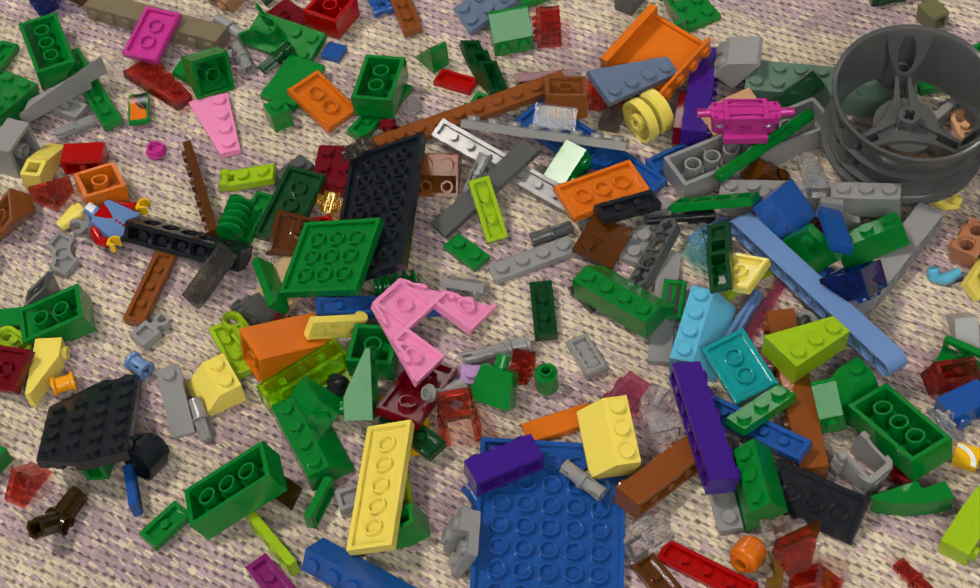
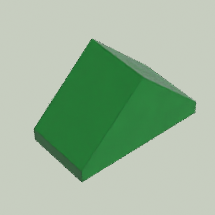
[415,41,449,74]

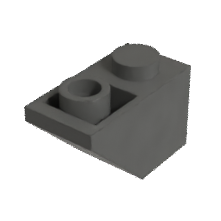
[230,292,277,326]

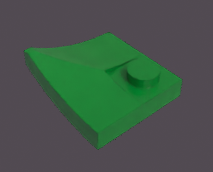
[782,223,843,273]

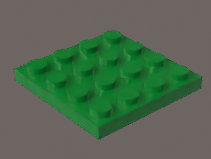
[279,218,384,298]

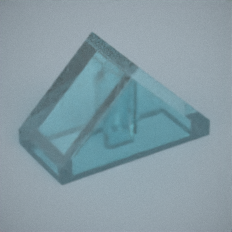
[681,227,708,271]

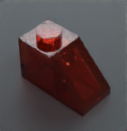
[920,356,980,395]
[771,520,822,576]

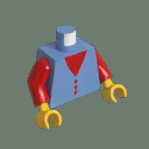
[83,198,152,253]

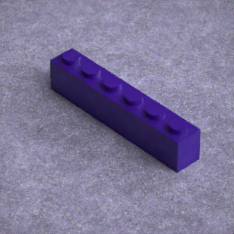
[681,47,720,146]
[668,361,741,495]

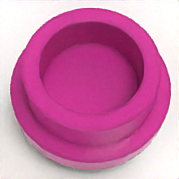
[146,141,167,160]

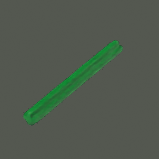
[714,109,815,183]

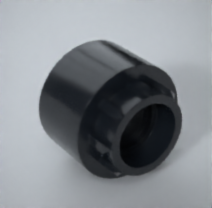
[124,433,170,481]

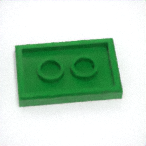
[260,54,326,111]

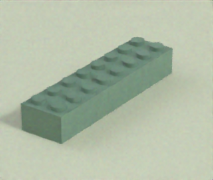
[744,60,918,117]

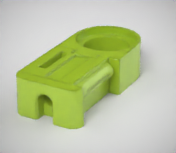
[222,311,250,351]

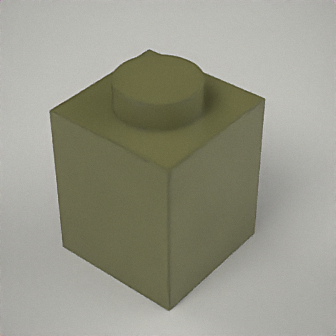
[916,0,950,29]

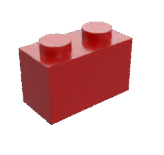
[60,142,109,175]

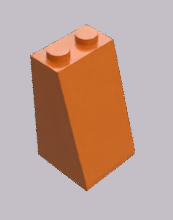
[239,312,338,390]

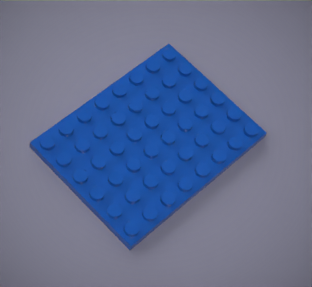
[469,437,626,588]

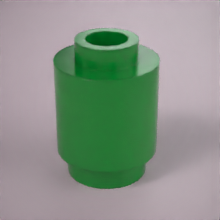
[534,363,559,396]

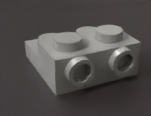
[441,506,481,577]

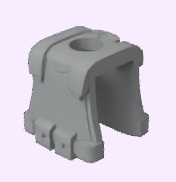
[829,431,893,496]

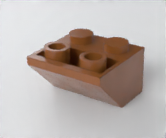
[418,153,462,197]

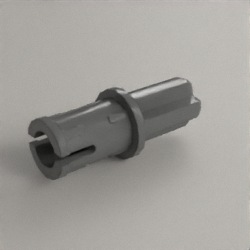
[529,221,574,246]

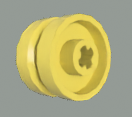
[622,89,674,143]

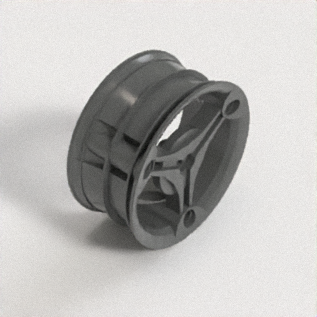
[820,24,980,206]

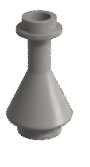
[421,379,470,407]

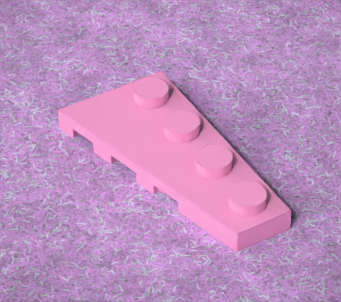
[188,93,241,158]

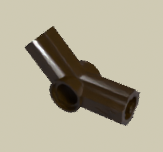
[26,486,88,540]

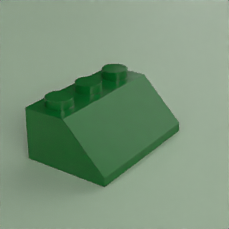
[840,212,910,271]
[733,438,788,533]

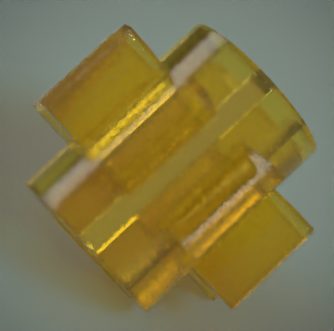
[315,190,343,215]

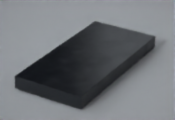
[775,458,871,545]

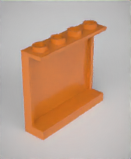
[600,3,711,101]

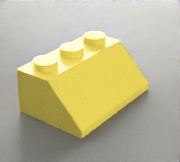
[576,395,641,479]

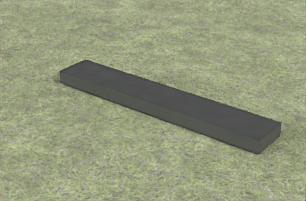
[431,139,540,239]

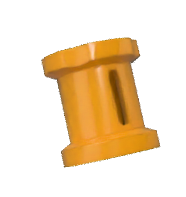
[50,371,78,397]

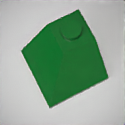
[830,357,879,427]

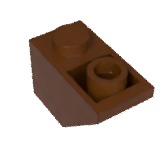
[740,157,791,181]

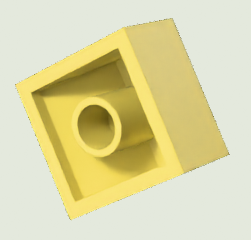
[186,353,246,417]

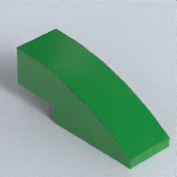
[869,481,955,516]

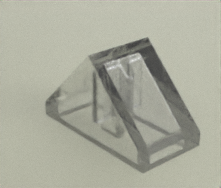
[639,404,684,447]

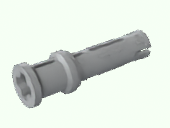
[461,333,533,365]

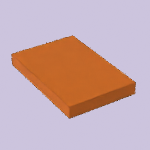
[287,70,355,133]

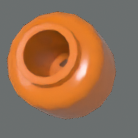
[729,535,768,573]

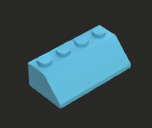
[669,285,736,383]

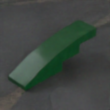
[459,40,507,95]
[706,221,734,294]

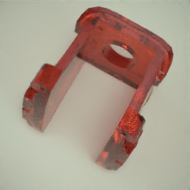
[436,387,482,447]

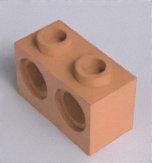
[947,217,980,270]

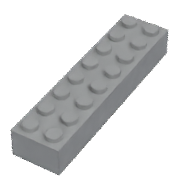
[663,97,825,198]

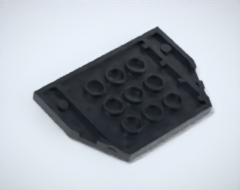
[36,374,142,471]

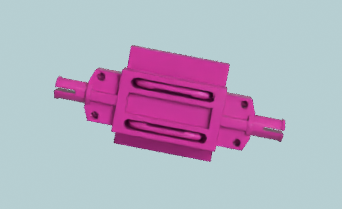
[697,98,795,144]

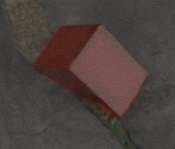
[28,176,75,212]
[4,462,52,509]
[788,563,843,588]

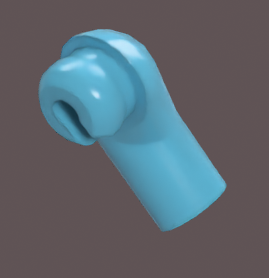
[927,266,962,285]

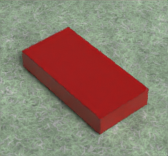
[433,68,478,96]

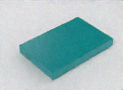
[701,328,778,406]

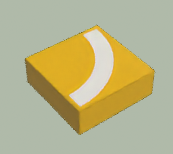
[951,442,980,473]

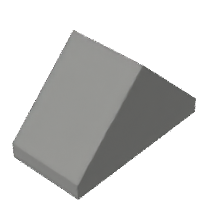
[946,312,980,352]

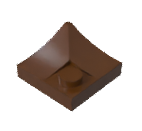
[266,209,319,257]
[572,214,634,270]

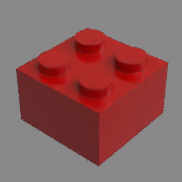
[303,0,360,39]

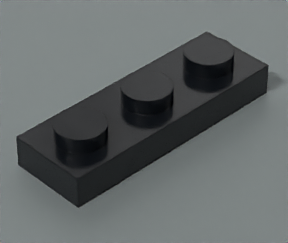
[593,190,662,225]

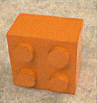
[73,161,130,208]

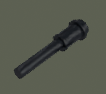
[645,209,716,225]

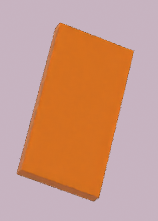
[553,159,650,223]

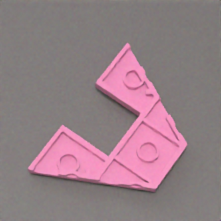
[371,278,497,387]

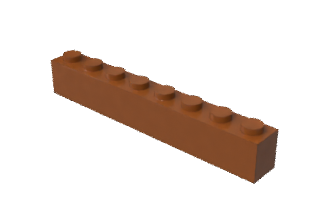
[762,308,829,478]

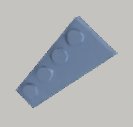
[586,56,678,107]

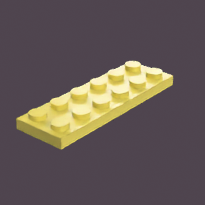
[346,419,415,556]

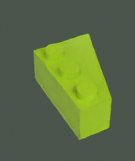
[761,316,850,384]

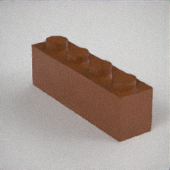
[615,436,698,520]

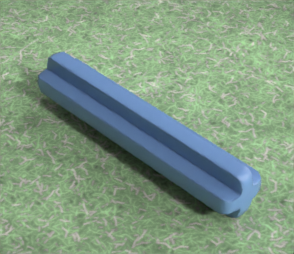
[725,289,763,336]

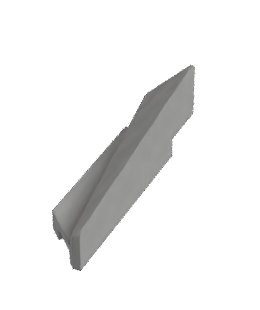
[19,57,107,123]

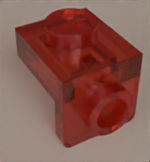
[508,348,536,386]

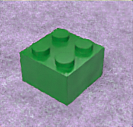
[345,323,399,381]

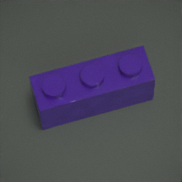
[464,433,544,496]

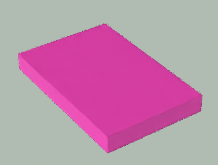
[122,6,182,65]

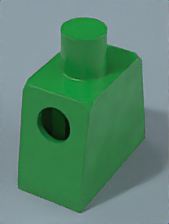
[467,352,519,411]

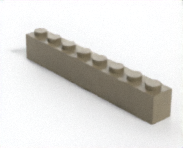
[84,0,231,50]

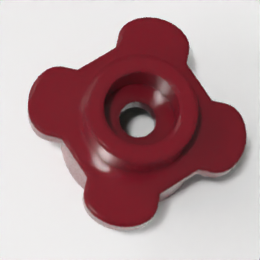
[378,119,399,133]

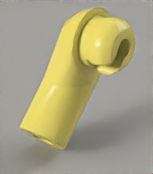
[931,194,963,211]

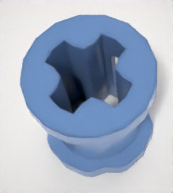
[124,351,155,380]

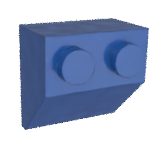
[752,178,816,240]

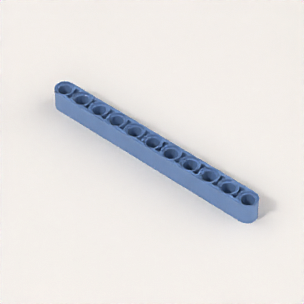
[729,211,908,377]

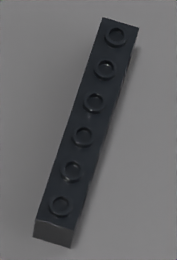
[123,216,253,272]

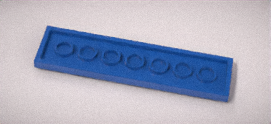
[514,99,667,195]

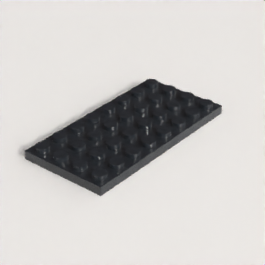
[339,132,427,281]

